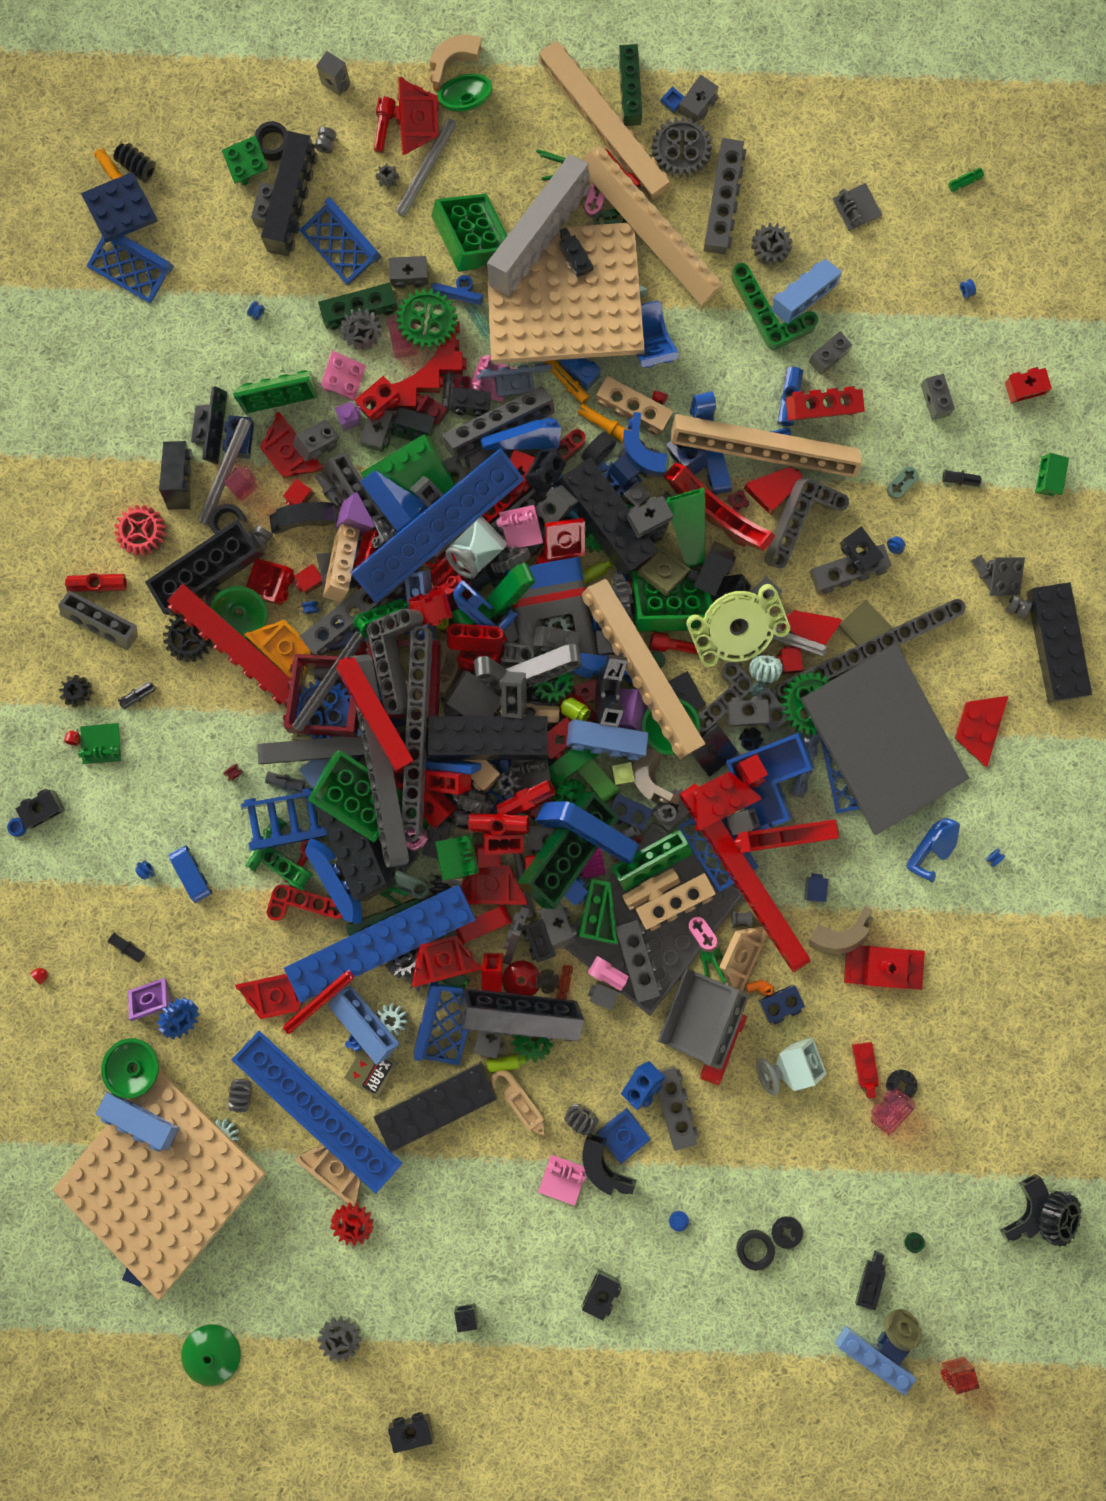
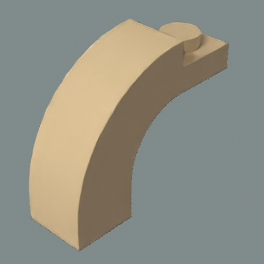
[429,35,482,90]

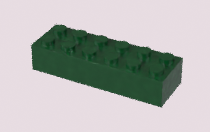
[517,792,619,909]

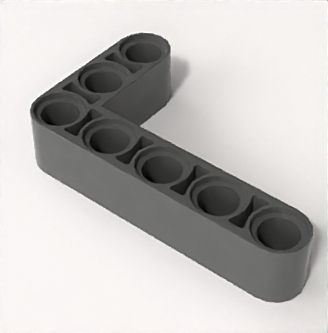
[765,478,849,568]
[367,609,423,715]
[474,644,582,696]

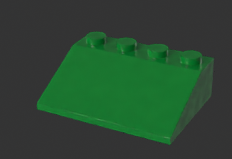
[431,193,508,272]
[233,370,318,414]
[361,434,455,498]
[631,570,712,632]
[308,750,403,843]

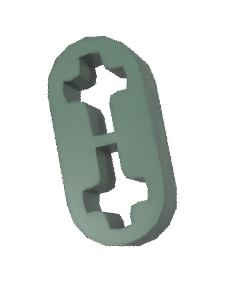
[887,467,918,499]

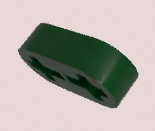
[593,209,628,225]

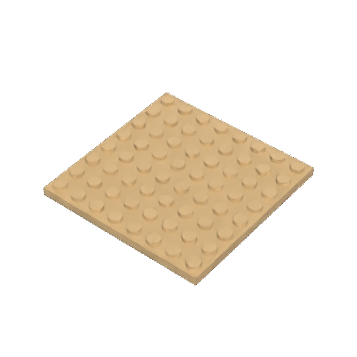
[487,223,644,364]
[53,1069,267,1300]

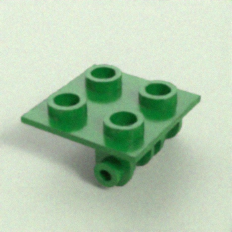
[222,135,268,185]
[78,723,121,764]
[435,835,479,881]

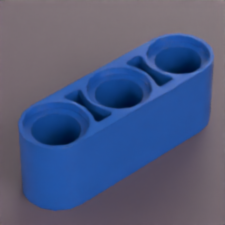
[168,845,212,903]

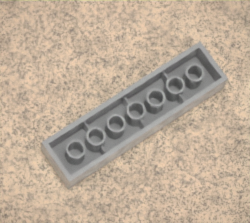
[487,154,590,296]

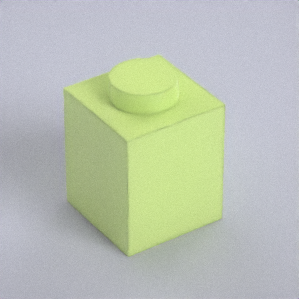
[611,762,635,786]

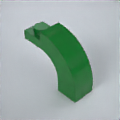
[549,749,603,789]

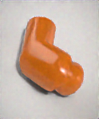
[745,980,774,996]

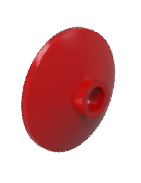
[502,960,541,996]

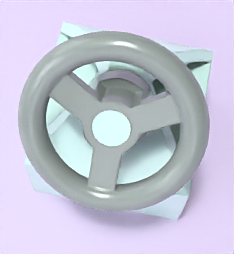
[446,516,508,579]
[756,1037,827,1096]

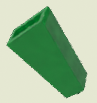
[666,487,705,567]

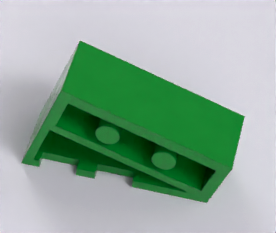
[577,878,618,944]

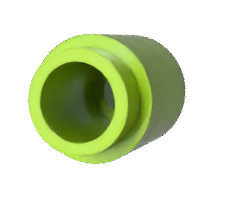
[561,697,591,721]

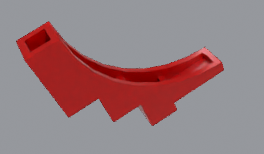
[370,320,467,411]
[663,463,776,551]
[735,819,840,853]

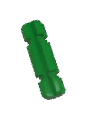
[948,168,984,192]

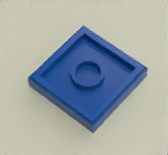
[596,1108,651,1164]

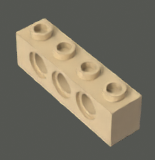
[596,376,673,435]
[323,524,360,603]
[635,873,715,931]

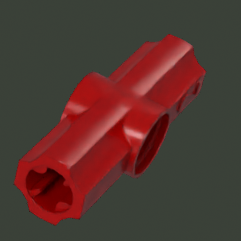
[65,573,127,593]
[496,780,556,815]
[468,812,530,836]

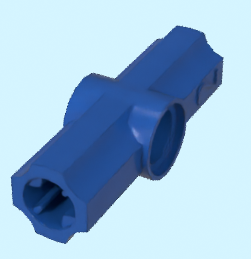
[777,367,804,427]

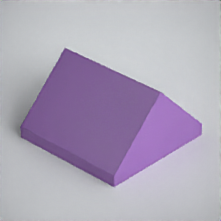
[335,492,375,537]
[618,689,649,731]
[128,978,173,1021]

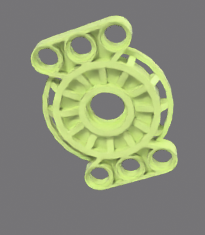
[686,584,790,667]

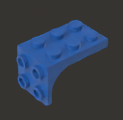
[635,300,679,368]

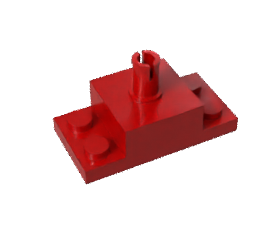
[844,945,925,990]

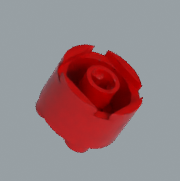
[408,589,453,626]

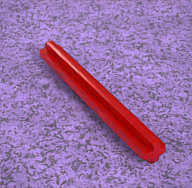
[283,970,355,1034]

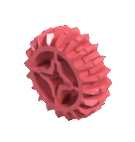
[114,505,167,556]

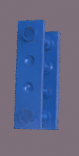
[240,788,327,852]

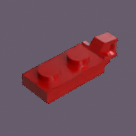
[852,1042,879,1099]

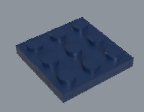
[81,172,158,243]

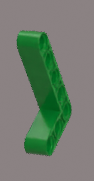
[731,263,818,350]
[451,563,536,625]

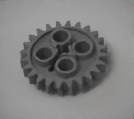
[651,116,712,178]

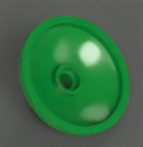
[437,74,493,112]
[210,586,268,641]
[642,698,700,755]
[101,1038,159,1098]
[181,1324,241,1386]

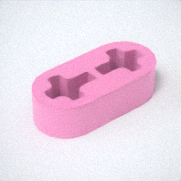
[584,184,606,217]
[689,917,717,952]

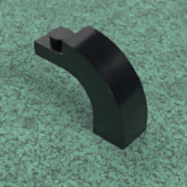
[269,502,338,534]
[595,654,628,727]
[582,1134,637,1196]
[1000,1174,1049,1241]

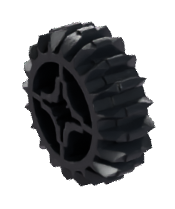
[163,614,213,663]
[1039,1191,1082,1247]

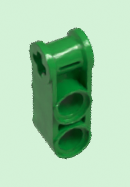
[353,599,408,638]
[260,848,314,891]

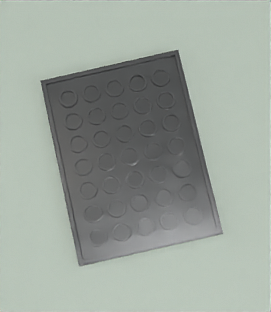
[800,644,969,835]
[564,822,743,1016]

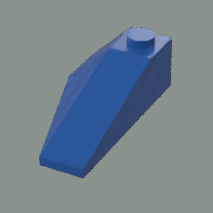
[480,418,561,450]
[360,470,427,533]

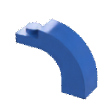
[623,412,667,478]

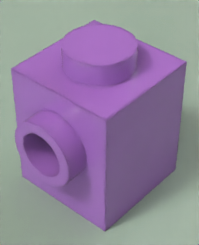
[335,402,362,431]

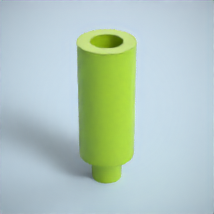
[582,560,612,585]
[436,619,453,634]
[487,1054,527,1073]

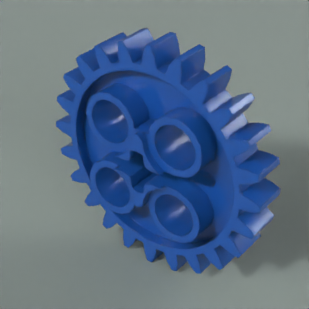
[297,679,350,739]

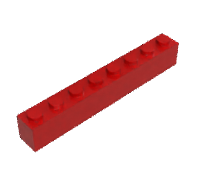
[167,584,289,705]

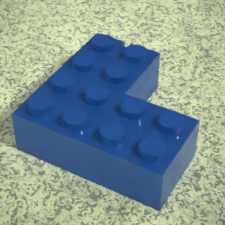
[726,733,815,831]

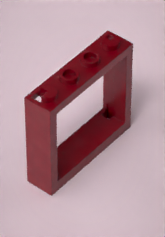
[365,640,441,720]
[283,654,359,738]

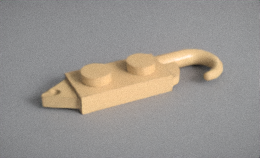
[491,1070,544,1135]

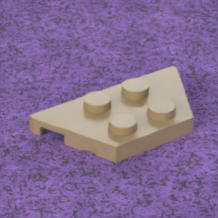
[719,926,768,991]
[295,1145,361,1207]

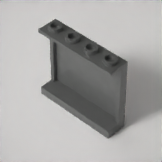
[658,968,750,1069]

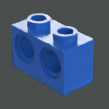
[621,1061,666,1110]

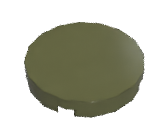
[884,1309,922,1351]

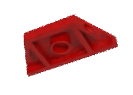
[398,77,439,155]
[260,412,324,478]
[954,696,1008,767]
[694,771,762,831]
[461,865,528,905]
[412,935,482,988]
[235,974,302,1019]

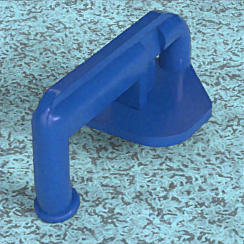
[453,580,519,632]
[906,818,960,883]

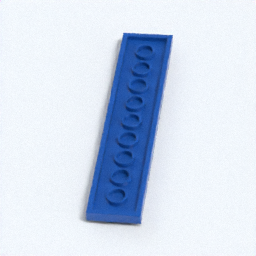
[350,449,524,603]
[284,884,476,1003]
[231,1031,403,1194]

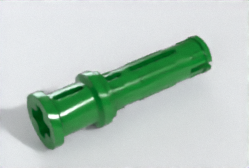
[245,817,287,872]

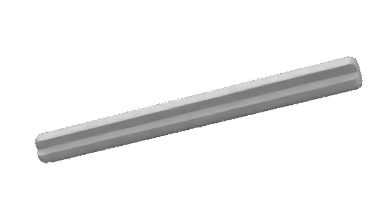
[396,118,456,217]
[198,418,251,525]

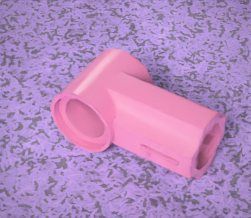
[587,956,629,991]

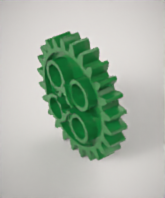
[396,288,457,351]
[780,672,832,735]

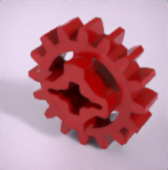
[330,1202,374,1246]

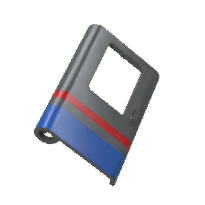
[505,557,598,680]

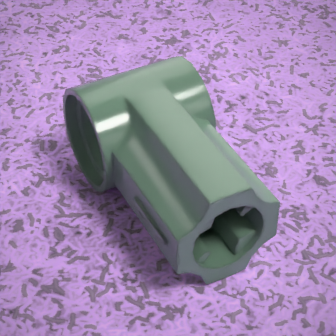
[393,869,429,899]

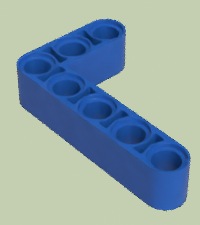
[690,391,732,495]
[536,801,639,864]

